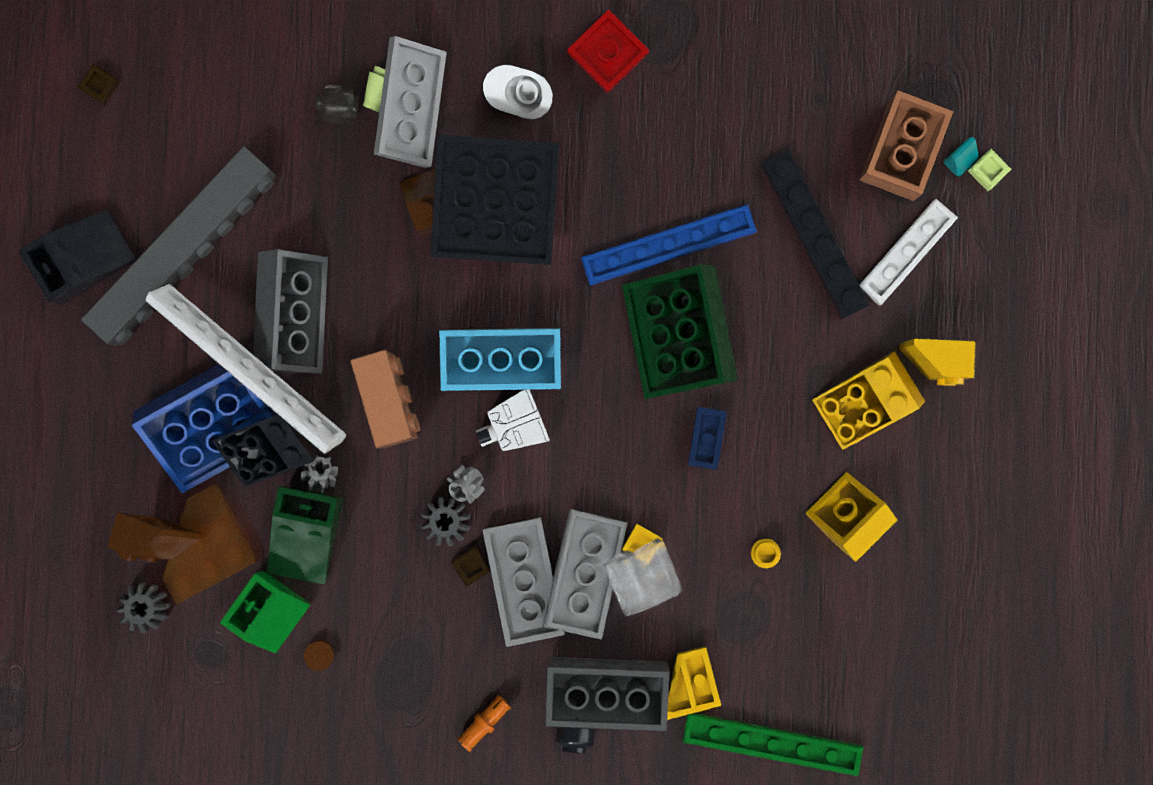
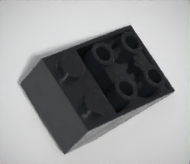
[18,210,137,305]
[212,406,321,487]

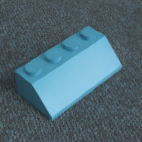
[440,328,561,391]

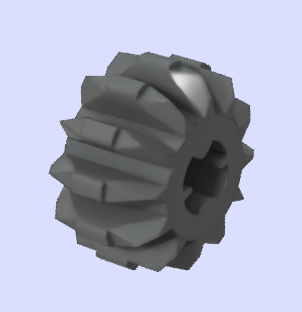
[420,496,471,547]
[116,582,171,634]

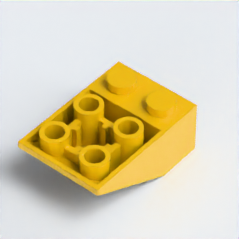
[812,351,925,450]

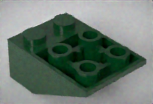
[267,486,344,585]

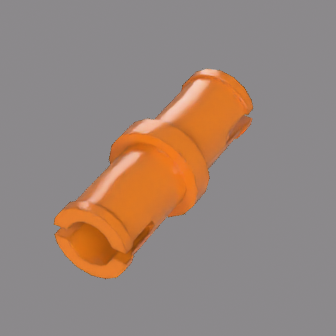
[457,694,512,752]

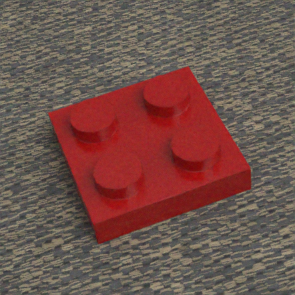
[567,9,650,94]

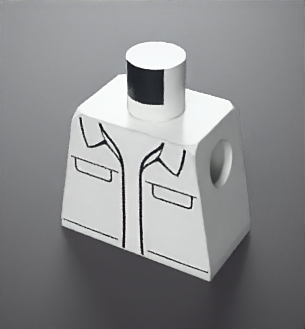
[476,389,550,451]

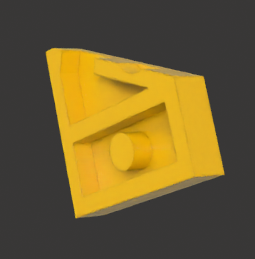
[667,646,721,720]

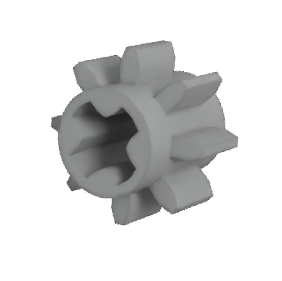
[300,456,338,494]
[447,465,485,504]

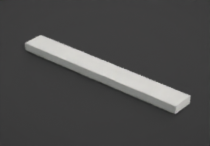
[146,284,346,454]

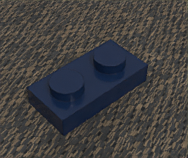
[687,407,727,470]

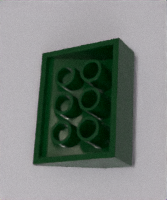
[622,264,738,399]

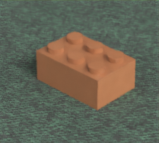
[859,90,954,201]
[350,350,421,448]

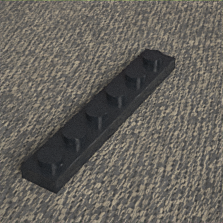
[761,150,869,320]

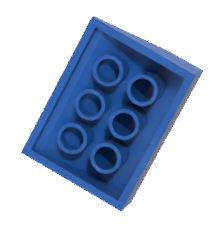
[131,364,268,493]

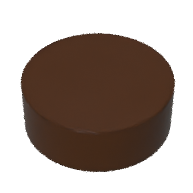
[304,640,335,671]

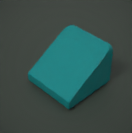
[944,136,979,177]

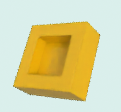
[622,523,663,564]

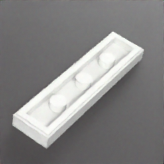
[859,199,958,306]

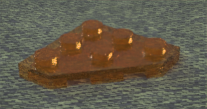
[163,484,258,605]

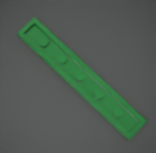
[682,713,864,777]

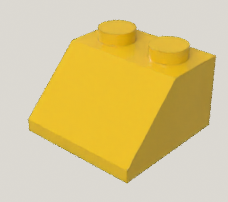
[900,339,975,386]
[805,472,897,562]

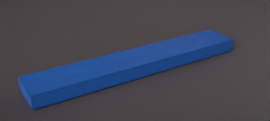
[581,204,757,286]

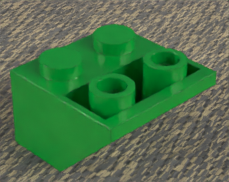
[220,570,311,654]

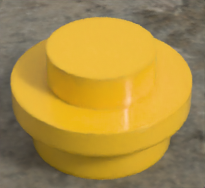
[751,538,781,568]

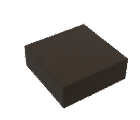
[77,63,121,106]
[451,546,491,587]

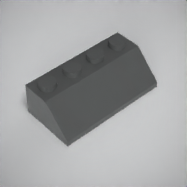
[253,249,328,374]
[545,657,669,731]

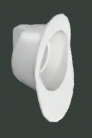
[483,65,553,119]

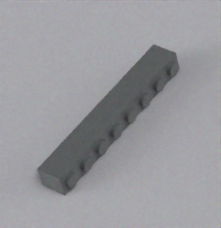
[81,146,276,346]

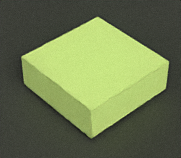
[968,149,1011,191]

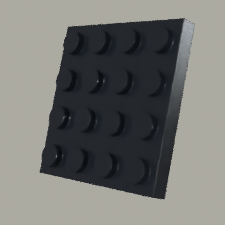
[431,134,559,265]

